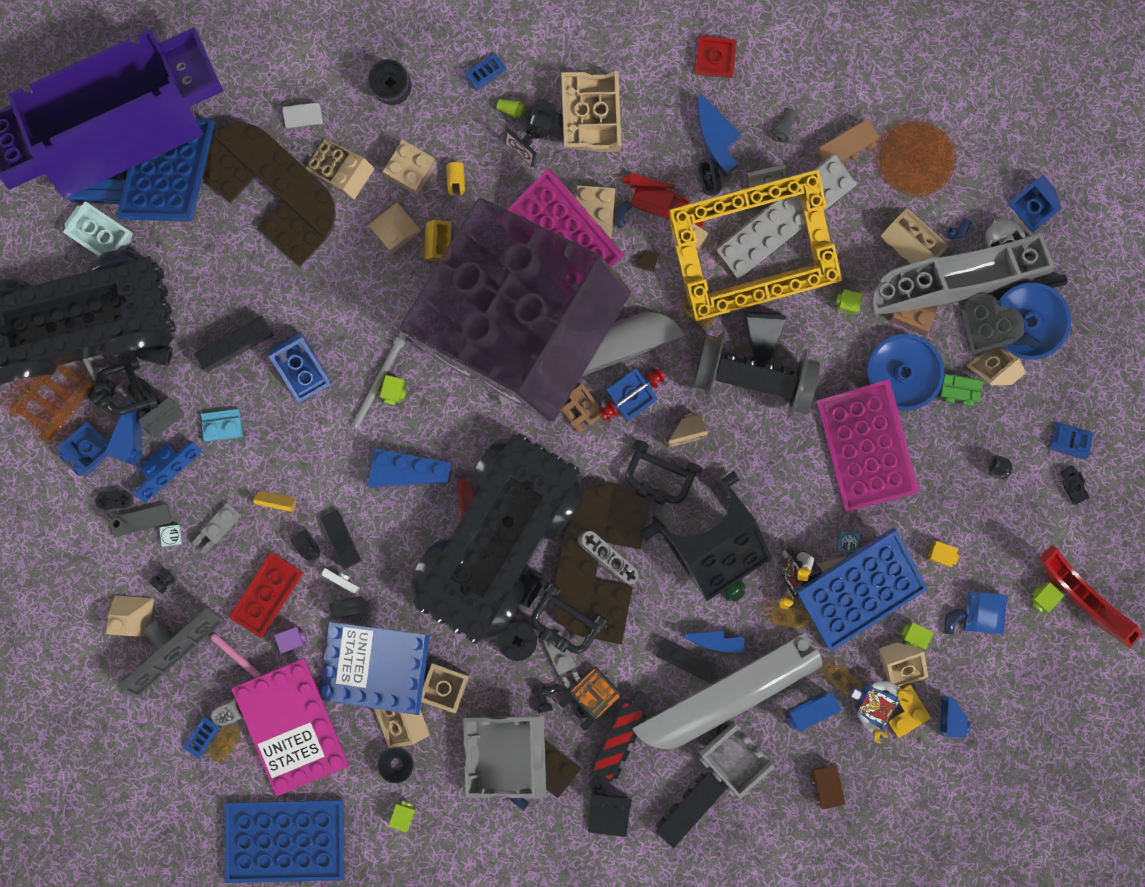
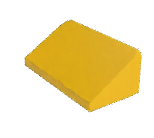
[253,490,296,512]

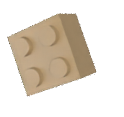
[383,140,436,195]
[421,663,470,714]

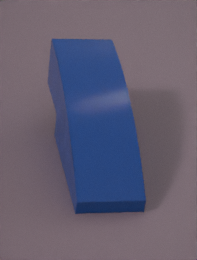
[683,631,745,653]

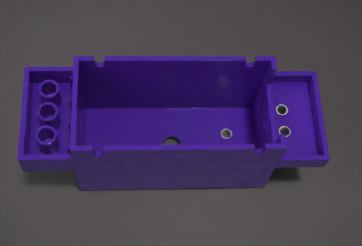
[0,27,224,199]

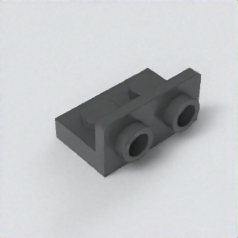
[138,397,185,437]

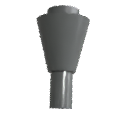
[772,109,796,143]

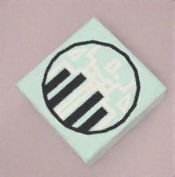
[160,525,182,547]

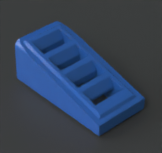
[465,54,507,91]
[183,716,222,759]

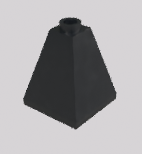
[744,311,786,364]

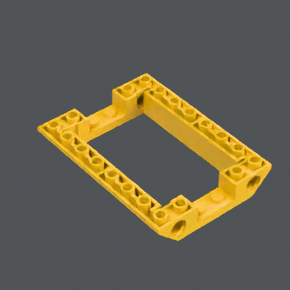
[669,169,842,321]

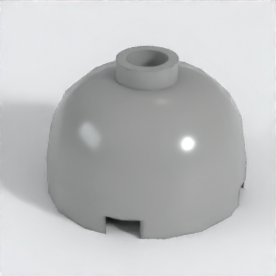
[985,218,1026,248]

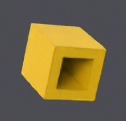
[927,541,959,568]

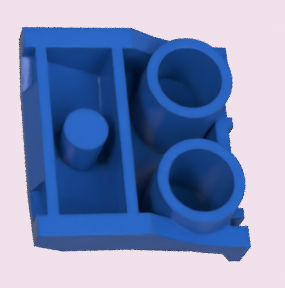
[964,592,1009,634]

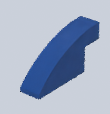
[697,94,741,177]

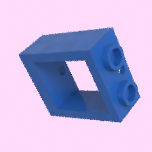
[785,691,841,732]

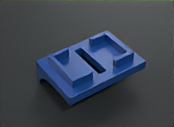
[1049,422,1093,460]

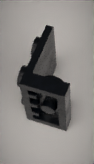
[588,793,632,837]

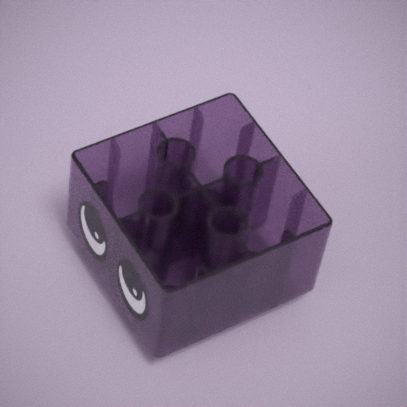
[400,198,631,421]

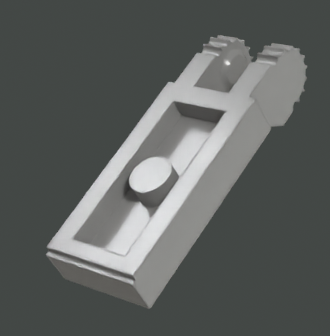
[192,503,242,554]
[543,632,581,689]

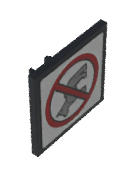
[504,129,537,167]

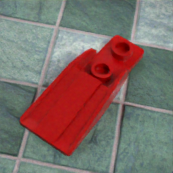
[630,187,704,228]

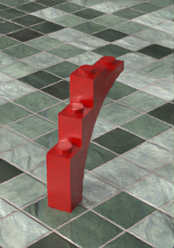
[1039,545,1143,649]

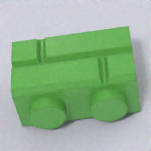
[938,374,983,407]

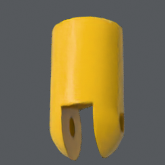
[446,162,465,197]

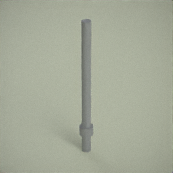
[352,324,412,429]

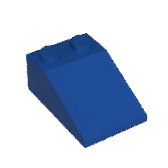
[268,331,332,403]
[104,400,143,466]

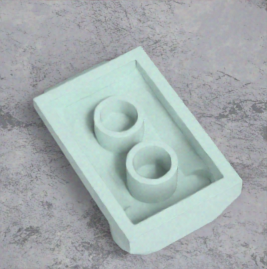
[63,201,133,256]

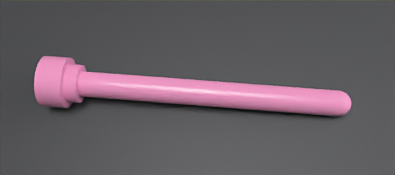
[210,633,263,678]

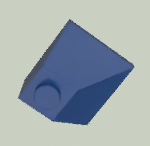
[1008,175,1061,232]
[940,696,970,737]

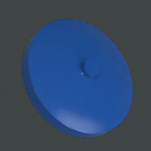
[998,283,1071,360]
[866,334,944,411]

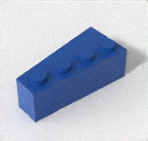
[367,449,452,488]

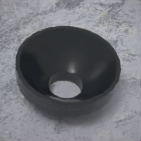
[378,747,414,783]

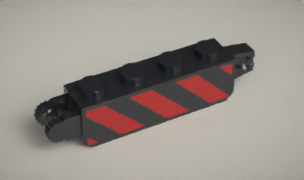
[591,691,647,793]

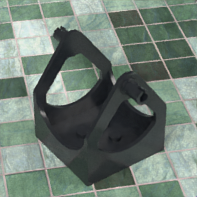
[639,470,772,601]

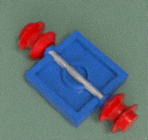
[598,367,665,422]

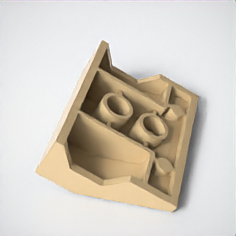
[561,71,621,152]

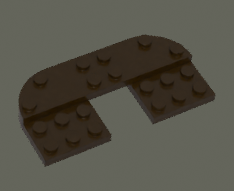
[203,123,336,267]
[553,484,651,645]

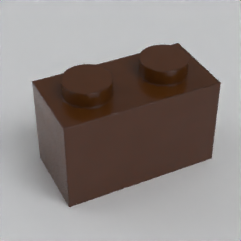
[809,764,846,810]

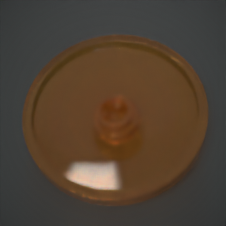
[879,121,956,197]

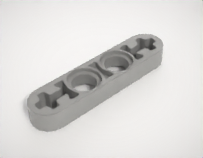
[578,531,639,584]

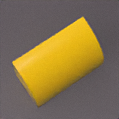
[424,220,452,261]

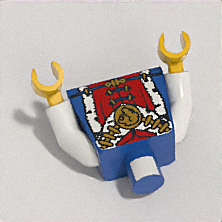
[850,681,912,744]

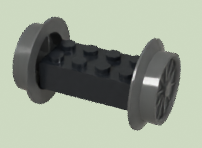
[693,331,820,418]

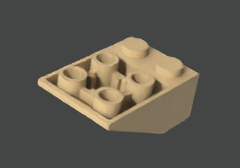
[305,138,375,199]

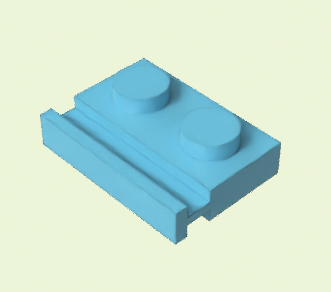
[201,409,243,442]

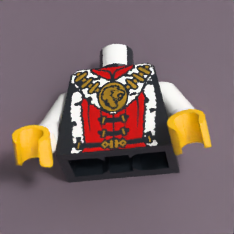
[779,548,823,609]

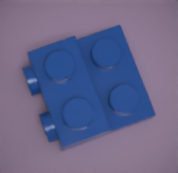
[58,422,109,478]

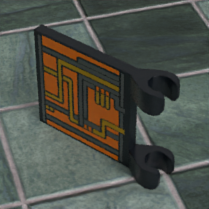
[559,667,623,731]

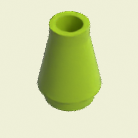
[497,99,526,119]

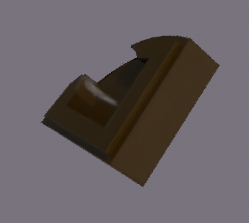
[636,253,659,272]

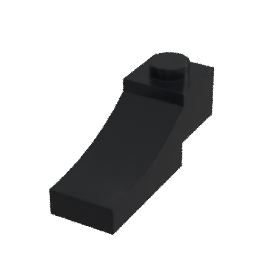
[320,510,362,570]

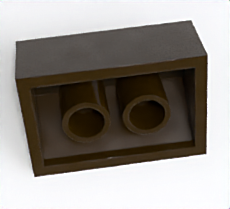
[544,738,581,798]

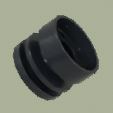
[368,59,412,106]

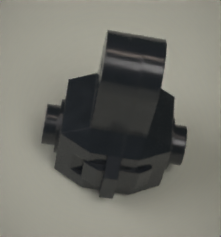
[525,99,564,139]

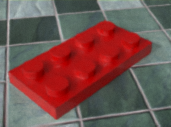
[229,552,304,638]

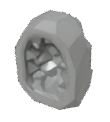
[210,698,243,726]

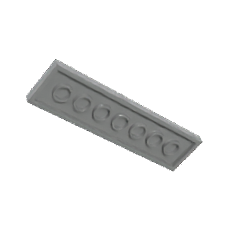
[715,154,857,279]

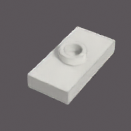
[322,568,360,594]

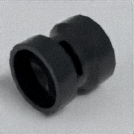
[149,567,177,594]

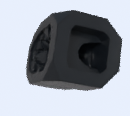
[138,346,173,366]
[989,455,1013,480]
[290,529,320,561]

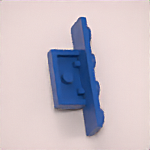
[134,441,202,503]

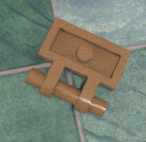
[557,384,601,434]

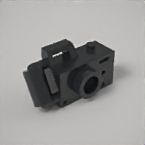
[1061,465,1090,505]
[520,568,544,608]

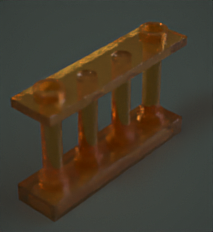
[9,364,96,443]

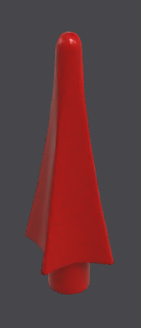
[623,172,675,188]

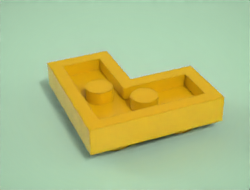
[887,684,931,738]

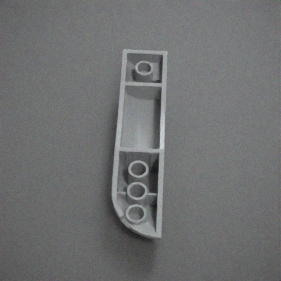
[873,233,1055,315]
[490,312,685,406]
[632,633,822,749]

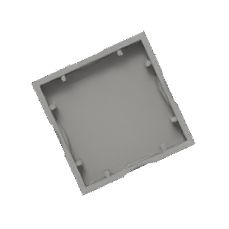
[463,716,546,798]

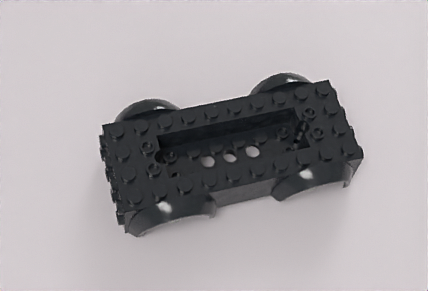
[0,250,176,385]
[411,433,584,644]

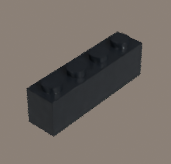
[194,316,274,373]
[655,772,726,848]

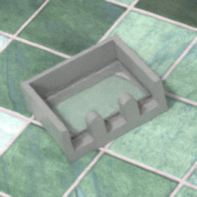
[699,720,775,799]

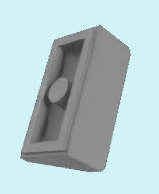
[282,102,323,129]

